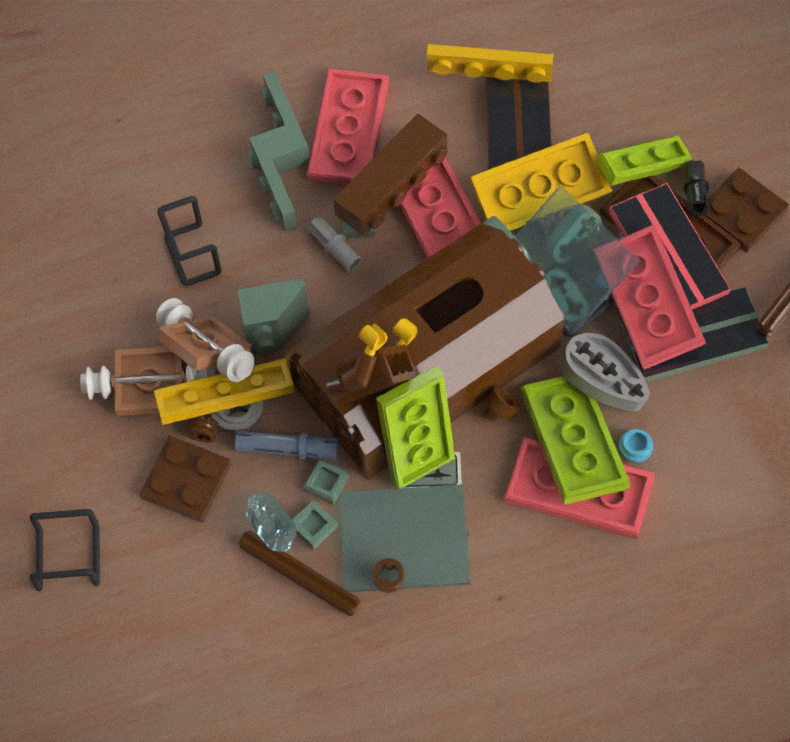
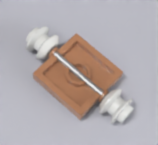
[156,298,254,382]
[80,346,216,416]

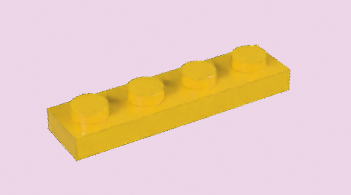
[427,44,554,83]
[154,358,295,425]

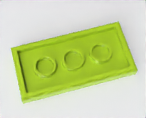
[376,366,455,490]
[520,376,630,505]

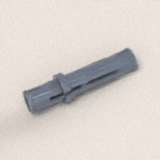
[235,430,339,460]

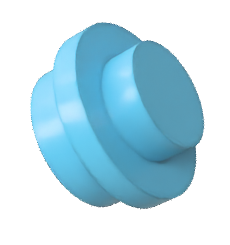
[619,429,653,463]

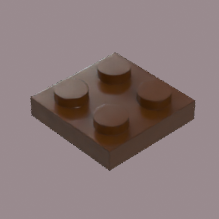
[704,167,789,253]
[139,435,231,523]

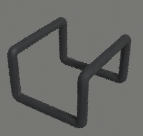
[157,196,222,286]
[29,509,100,591]

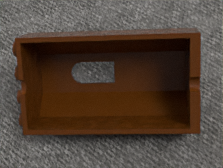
[285,223,564,480]

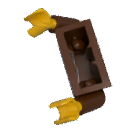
[326,319,417,402]

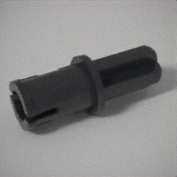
[683,160,709,216]

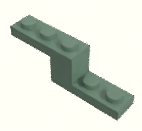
[247,71,310,231]

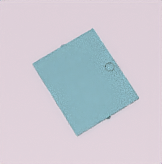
[515,185,640,334]
[340,484,471,592]

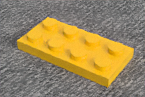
[469,133,613,232]

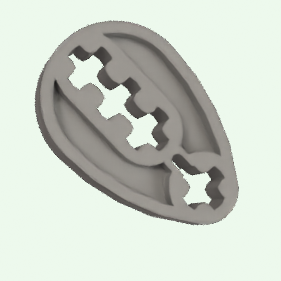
[560,333,650,412]

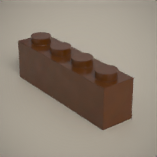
[333,113,448,236]

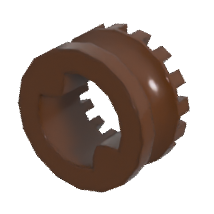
[186,416,219,443]
[373,558,404,593]

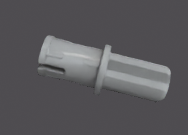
[308,217,363,273]

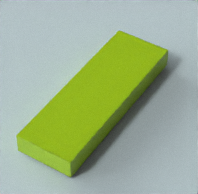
[596,135,693,186]

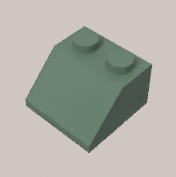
[238,278,309,355]

